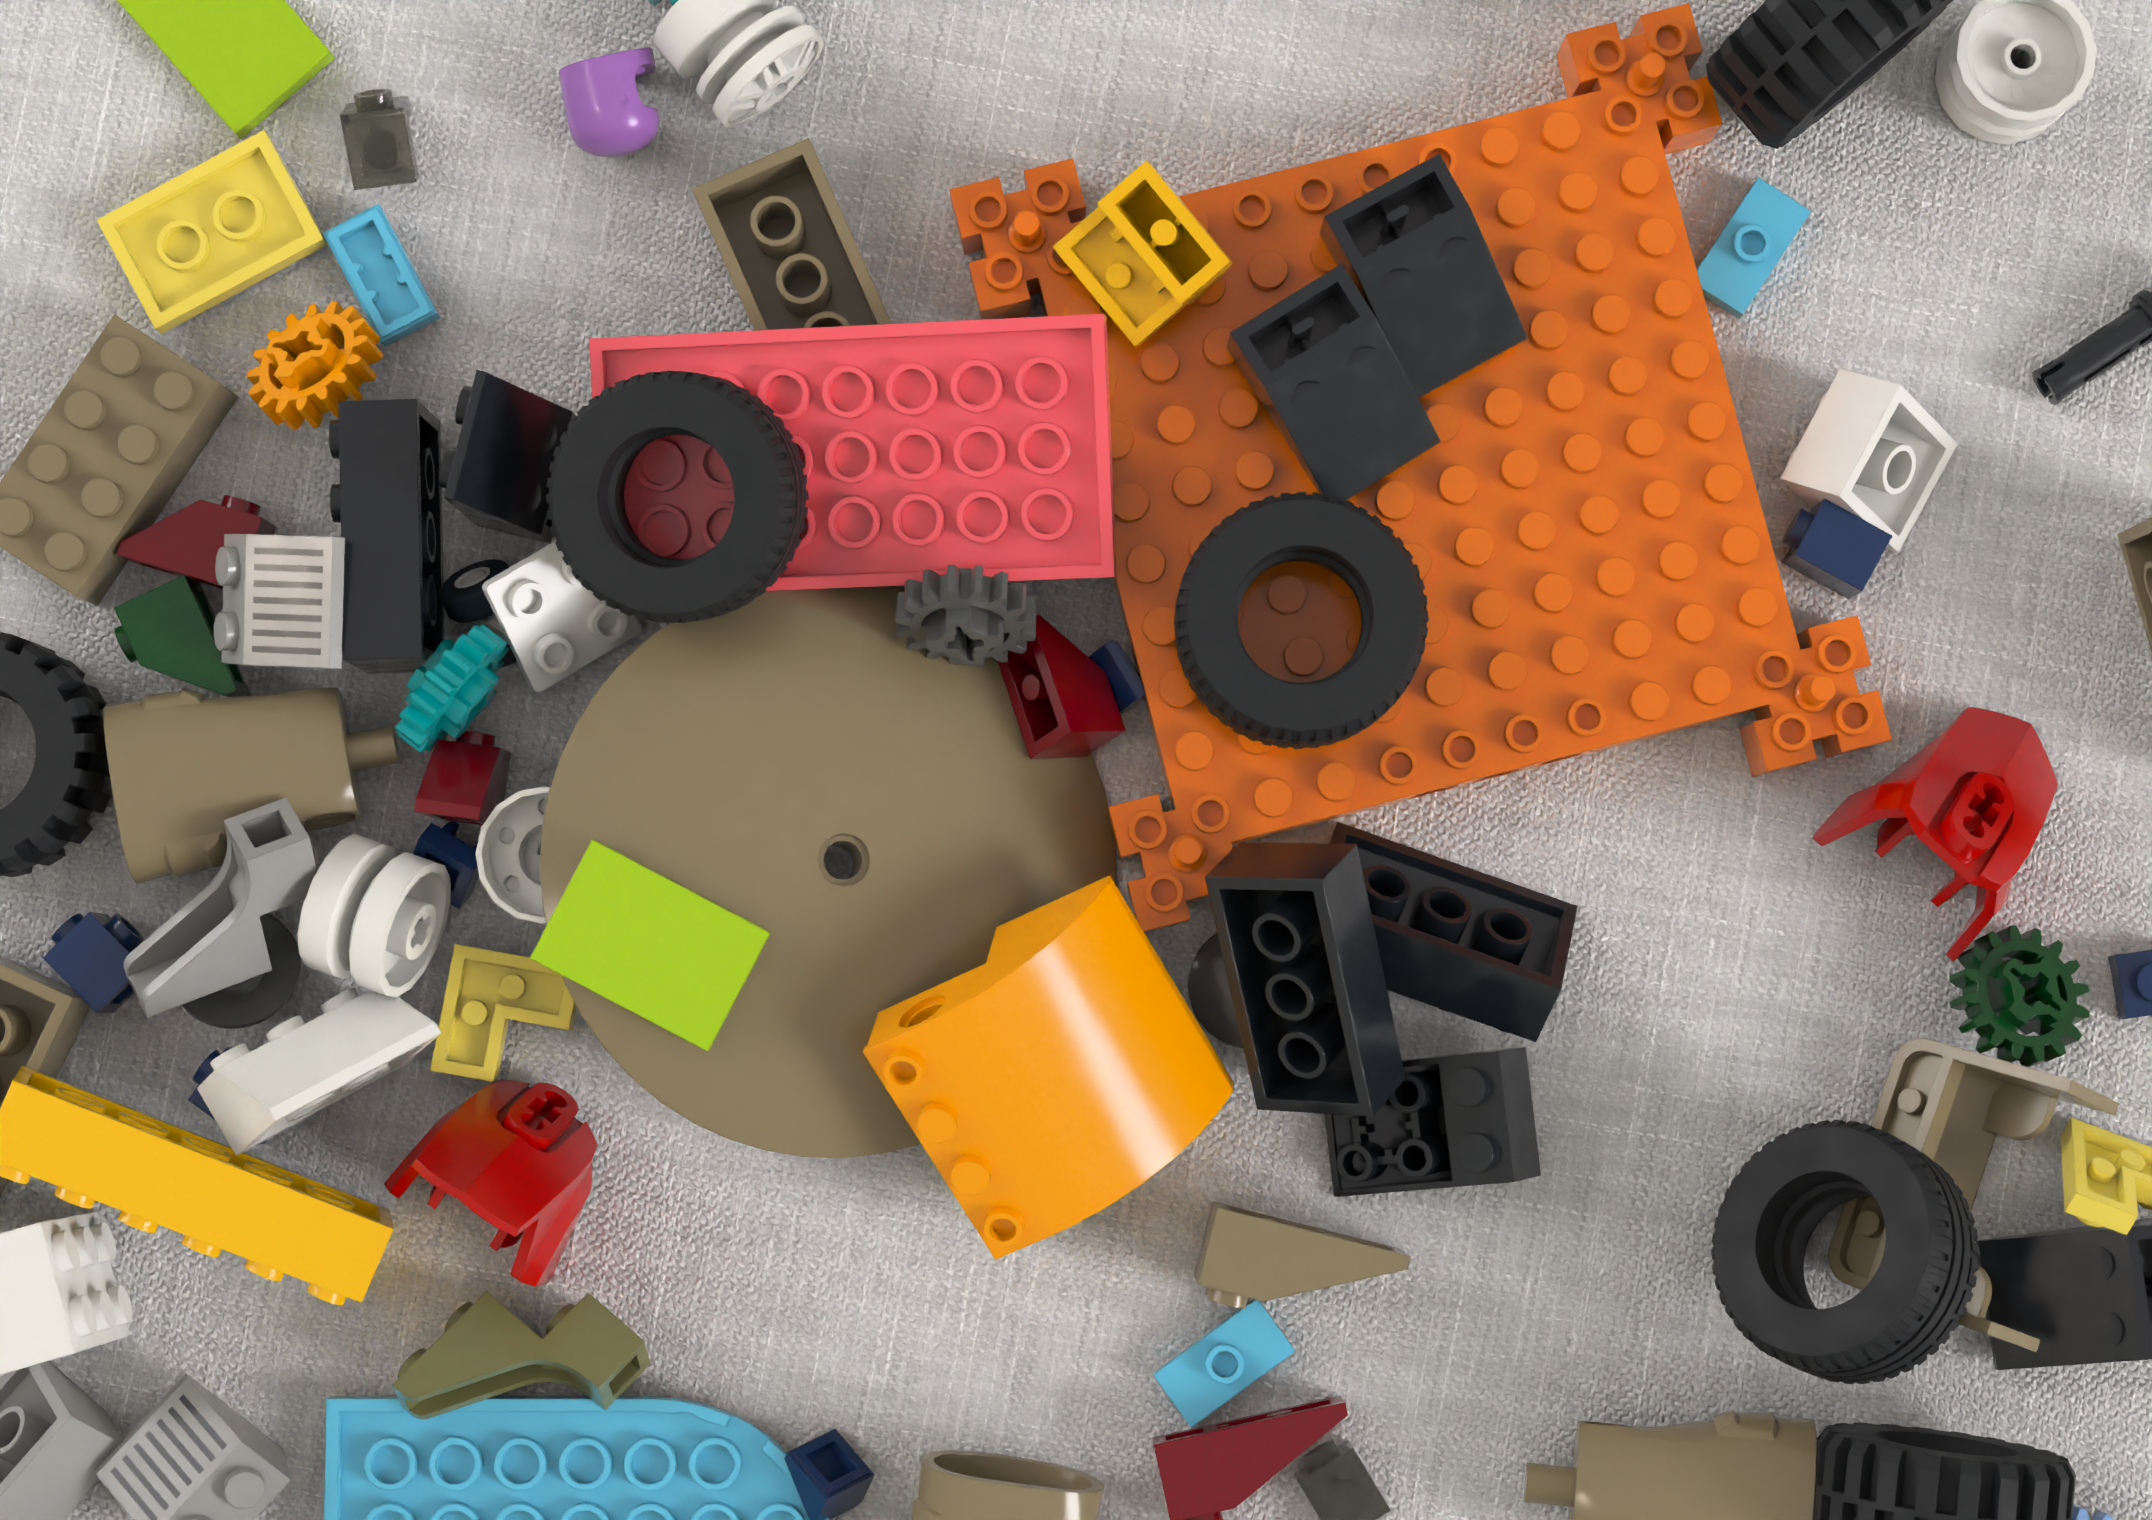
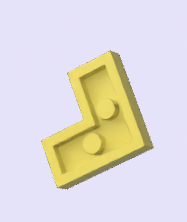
[430,944,577,1082]
[2060,1117,2152,1235]

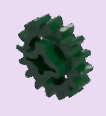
[1949,925,2090,1067]

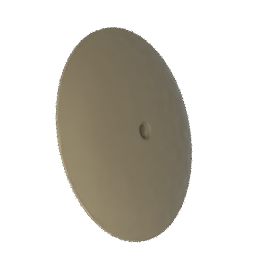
[540,586,1116,1158]

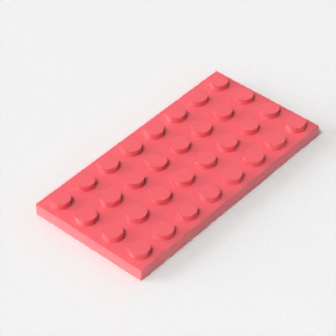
[589,314,1117,591]

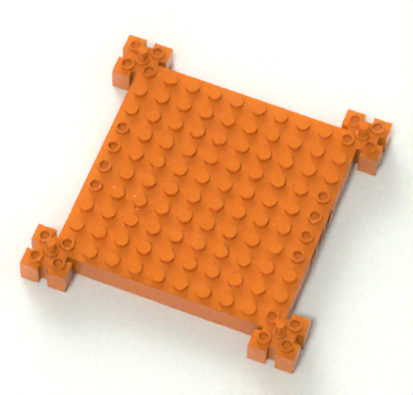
[949,3,1892,933]

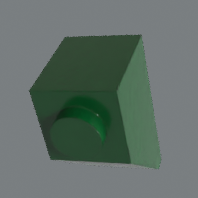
[114,575,252,697]

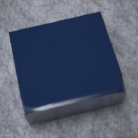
[1089,639,1145,715]
[784,1429,875,1520]

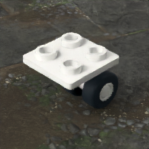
[439,540,642,692]

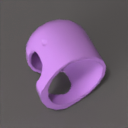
[558,47,659,157]

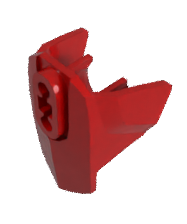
[1812,707,2058,962]
[384,1079,598,1287]

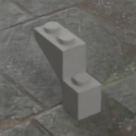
[124,798,317,1018]

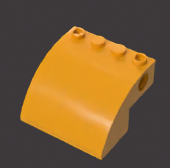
[862,875,1235,1260]

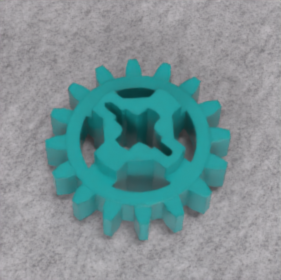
[395,624,509,754]

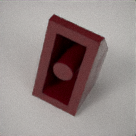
[116,495,276,589]
[997,615,1126,759]
[414,731,511,826]

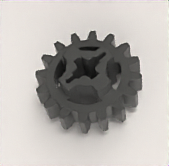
[895,565,1037,667]

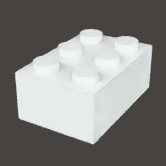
[0,1212,133,1375]

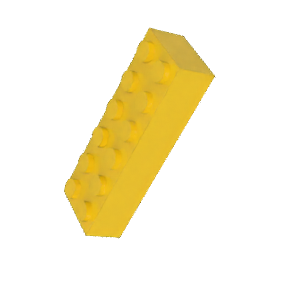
[0,1066,394,1306]

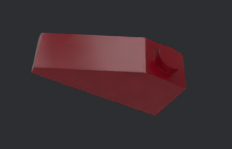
[1152,1396,1348,1520]

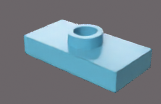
[1697,177,1811,319]
[323,204,441,347]
[1153,1299,1295,1428]

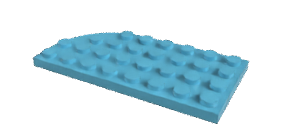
[324,1396,832,1520]

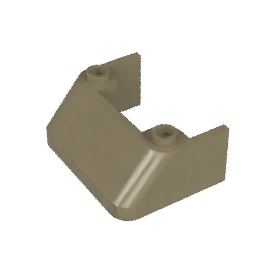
[1828,1038,2119,1352]

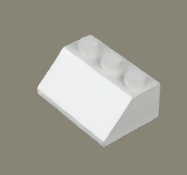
[197,987,441,1156]

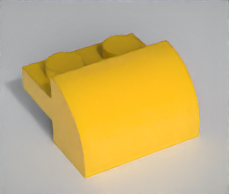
[1053,160,1233,347]

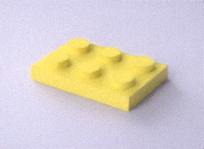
[97,130,328,334]

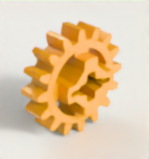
[246,301,383,430]

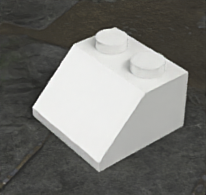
[1780,369,1958,553]

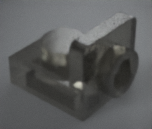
[340,89,419,190]
[1294,1439,1391,1520]

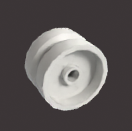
[1935,0,2097,145]
[297,834,451,997]

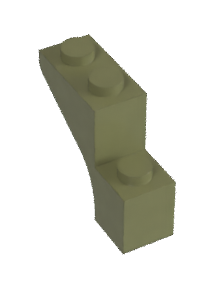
[392,1291,651,1419]

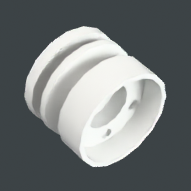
[653,0,824,128]
[475,786,550,924]

